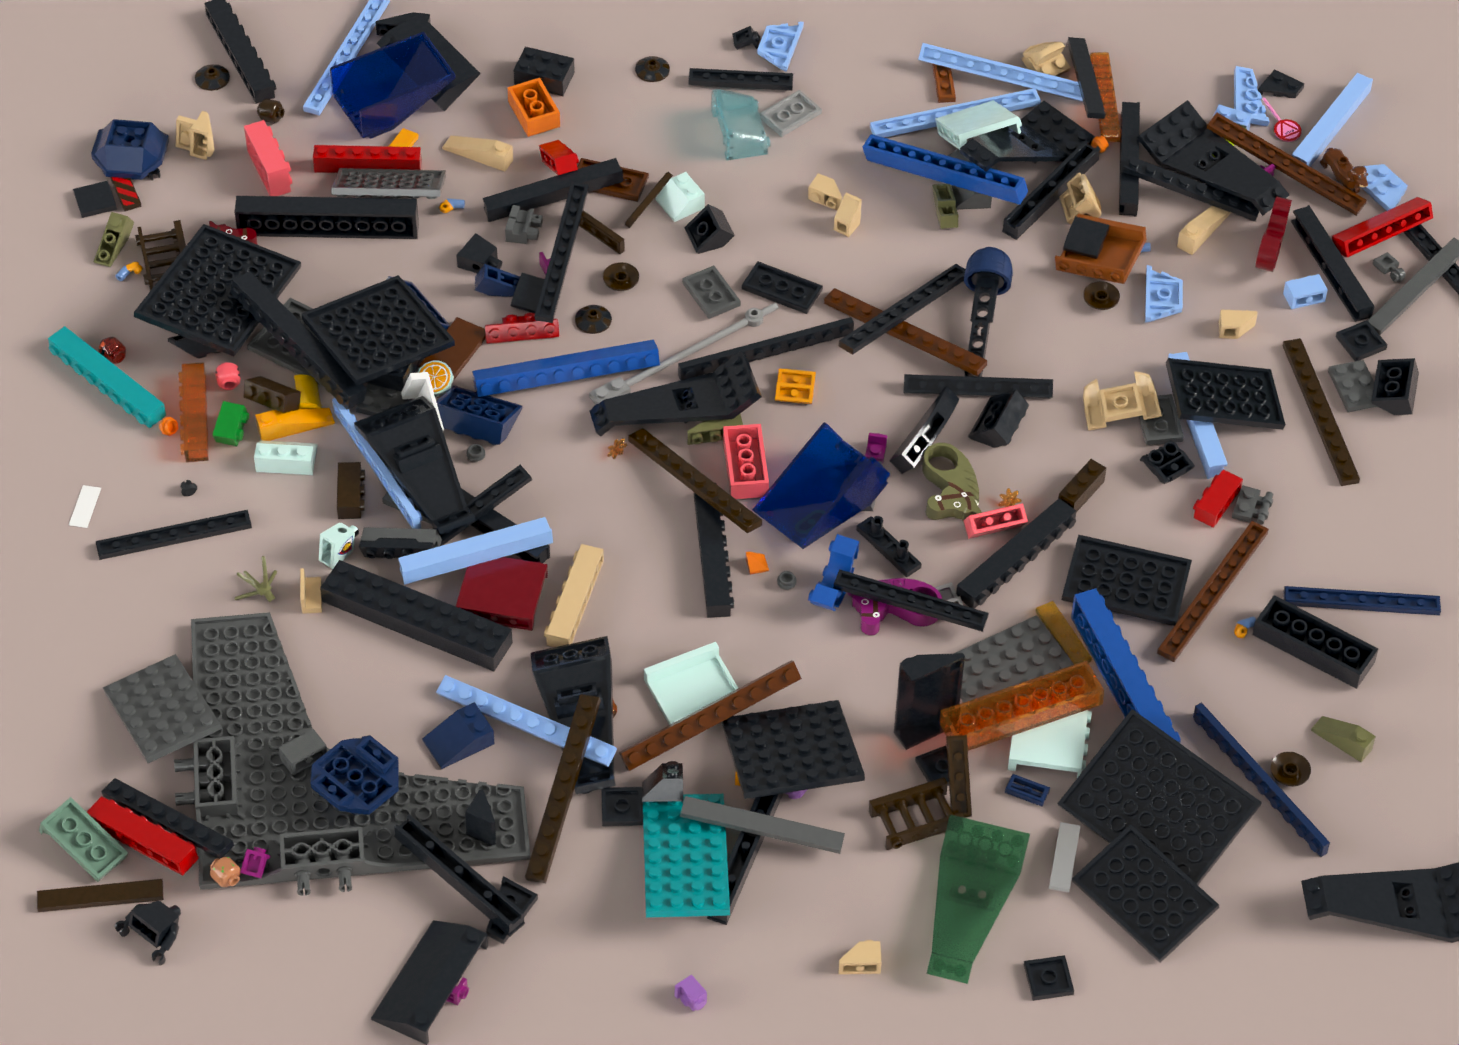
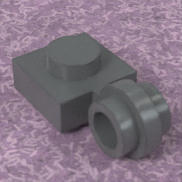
[1373,252,1406,282]

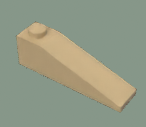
[443,135,513,172]
[1177,206,1231,255]

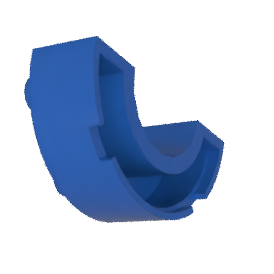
[808,534,859,611]

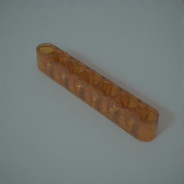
[1090,52,1121,143]

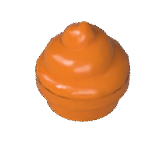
[1091,135,1109,153]
[159,417,178,436]

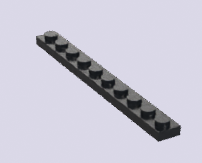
[535,182,589,323]
[839,264,966,355]
[678,317,854,380]

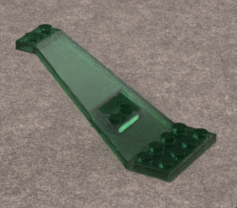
[926,815,1030,984]

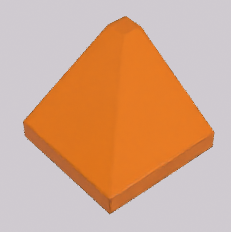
[746,552,769,575]

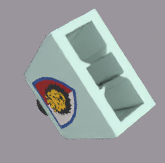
[319,523,359,569]

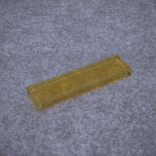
[1036,601,1092,667]

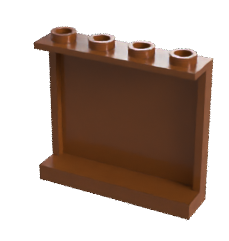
[1055,214,1147,284]

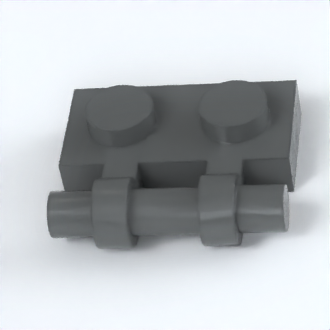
[1232,485,1273,525]

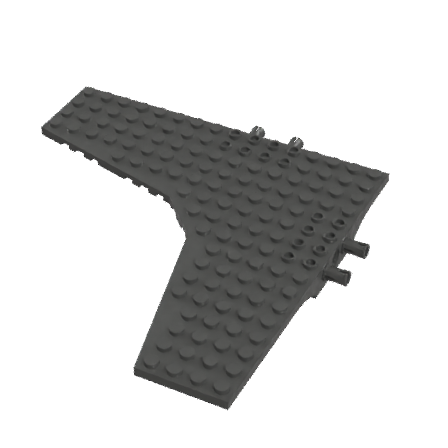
[174,612,531,896]

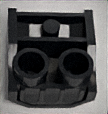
[1140,440,1195,484]

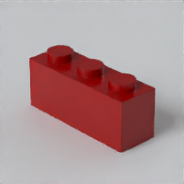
[539,140,579,175]
[1193,469,1243,528]

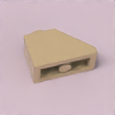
[839,940,882,974]

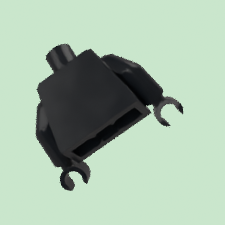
[115,901,181,965]

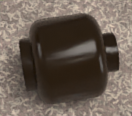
[257,99,285,123]

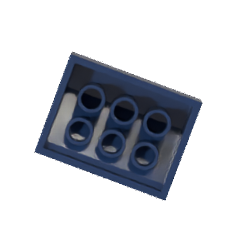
[436,386,523,445]

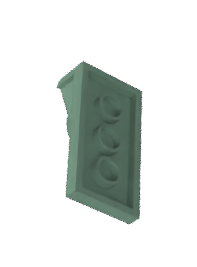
[39,797,128,882]

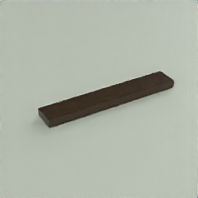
[37,879,164,912]

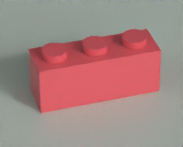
[964,503,1028,539]

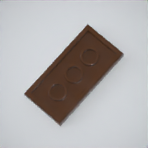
[577,158,649,202]
[419,317,486,381]

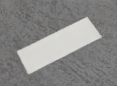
[69,485,101,528]

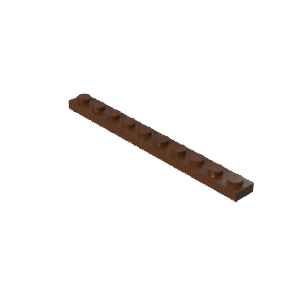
[1207,113,1367,216]
[824,288,987,376]
[1157,521,1269,662]
[619,660,802,771]

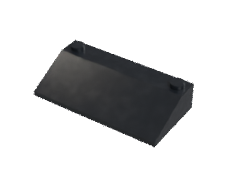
[376,14,481,111]
[894,653,965,750]
[371,920,488,1045]

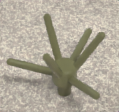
[235,556,277,602]

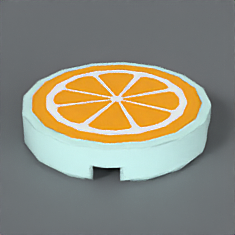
[417,361,454,397]

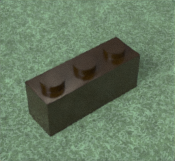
[243,376,301,413]
[1058,459,1107,513]
[337,462,365,519]

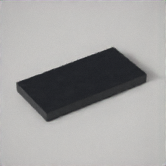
[742,261,823,314]

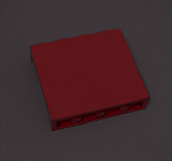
[456,557,548,631]

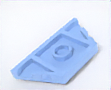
[757,22,804,72]
[1361,164,1408,211]
[1145,265,1183,322]

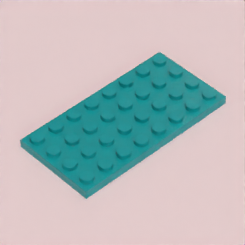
[643,793,730,918]

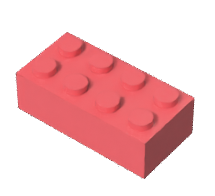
[244,120,292,196]
[723,424,769,499]

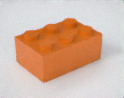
[507,78,560,137]

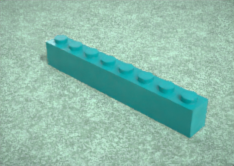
[48,326,166,428]

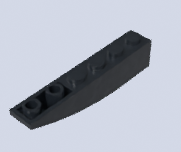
[889,386,960,474]

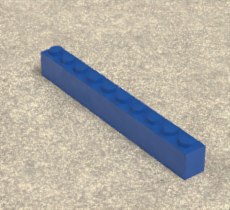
[862,134,1028,205]
[472,339,660,397]

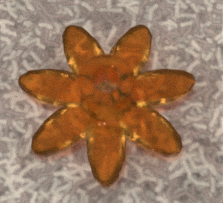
[607,438,627,459]
[998,488,1022,507]

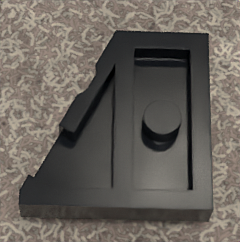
[1258,69,1305,98]

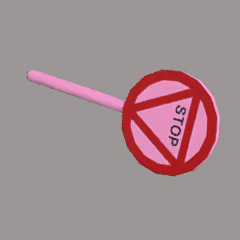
[1262,98,1302,142]

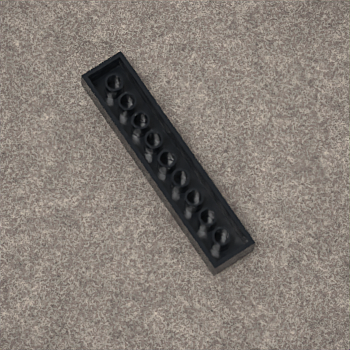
[234,196,419,239]
[320,560,513,672]

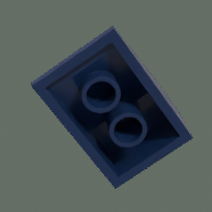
[422,702,495,769]

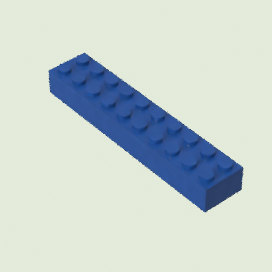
[1071,588,1181,743]

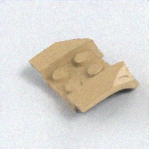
[1083,371,1162,431]

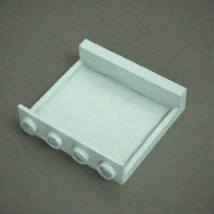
[935,100,1022,150]
[644,642,738,725]
[1008,694,1092,778]

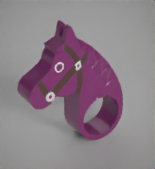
[847,578,942,635]

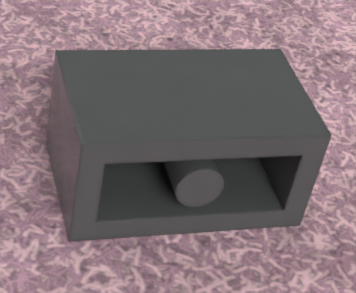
[279,729,327,775]

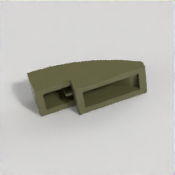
[932,184,959,229]

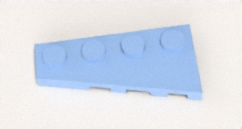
[1234,66,1270,126]

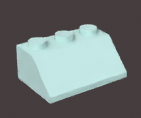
[254,440,318,475]

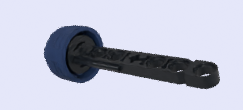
[964,247,1013,377]

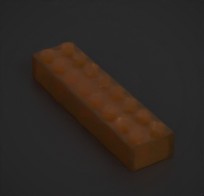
[940,661,1104,751]

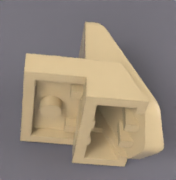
[1021,42,1071,76]
[175,111,214,160]
[1059,173,1101,225]

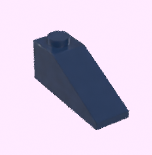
[474,264,520,297]

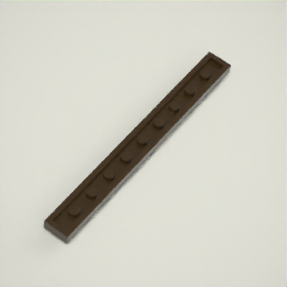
[1282,338,1360,486]
[628,428,762,533]
[525,694,601,884]

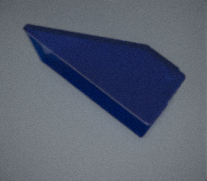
[330,32,456,139]
[752,422,890,549]

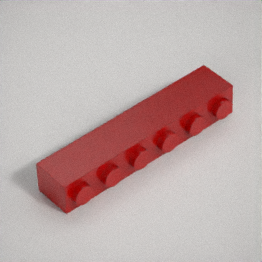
[313,145,422,173]
[1332,197,1433,257]
[87,796,199,876]

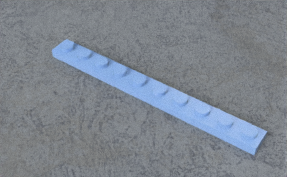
[303,0,390,116]
[918,43,1083,102]
[870,88,1041,138]
[332,398,423,529]
[436,675,617,767]

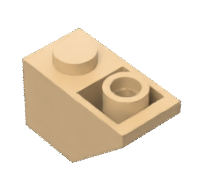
[808,173,842,211]
[834,192,862,237]
[1218,310,1258,339]

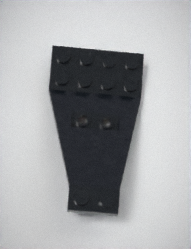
[1137,100,1290,216]
[960,101,1095,172]
[589,351,762,437]
[354,396,475,534]
[530,636,616,794]
[1301,862,1459,943]

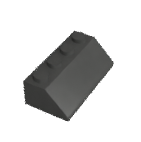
[948,149,992,210]

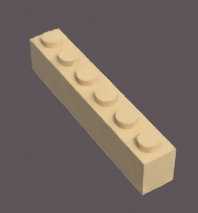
[544,544,604,647]

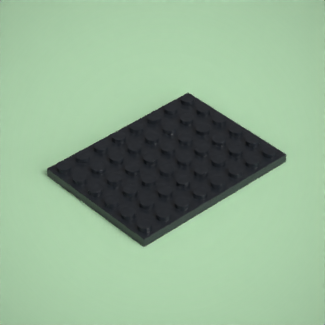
[134,224,301,357]
[1057,709,1262,885]

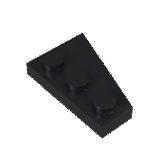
[486,876,538,944]

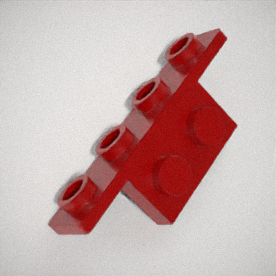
[485,313,559,343]

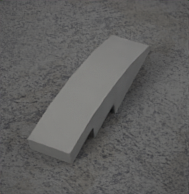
[1049,822,1080,892]

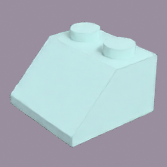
[656,172,705,222]

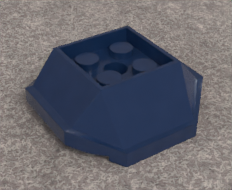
[91,119,169,180]
[311,735,399,815]

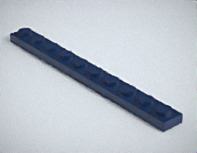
[1193,702,1330,857]

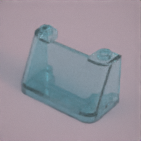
[711,89,770,161]

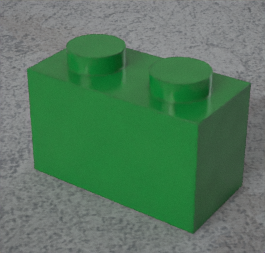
[212,401,249,447]

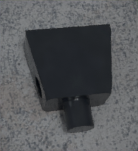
[456,233,503,274]

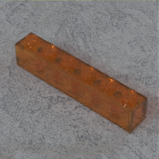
[178,362,209,462]

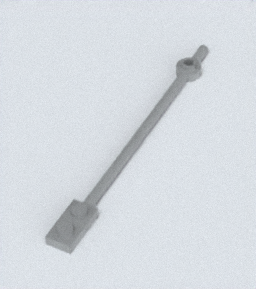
[589,303,779,404]

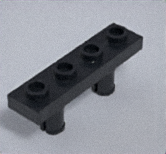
[856,516,922,577]

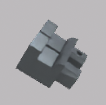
[505,205,543,244]

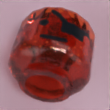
[98,337,126,364]

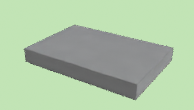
[759,90,822,137]

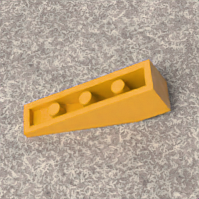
[255,408,335,441]

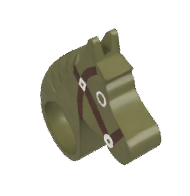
[922,443,982,521]

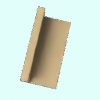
[300,568,322,614]

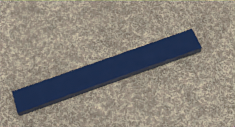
[1283,586,1441,615]

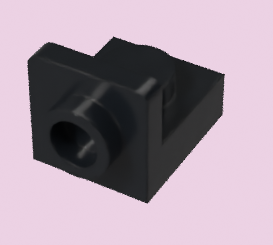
[732,26,761,50]

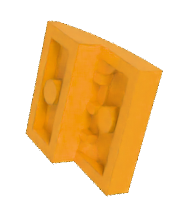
[775,368,816,404]

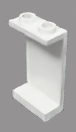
[401,372,444,431]

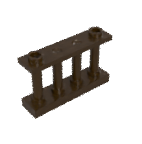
[135,220,186,291]
[868,777,964,850]

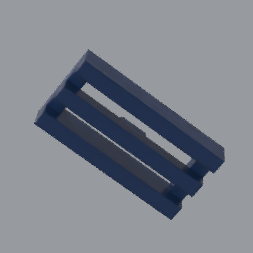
[1005,774,1050,807]

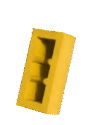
[294,374,322,409]

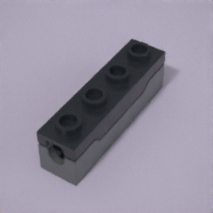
[359,527,442,559]

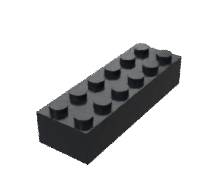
[1252,595,1379,689]

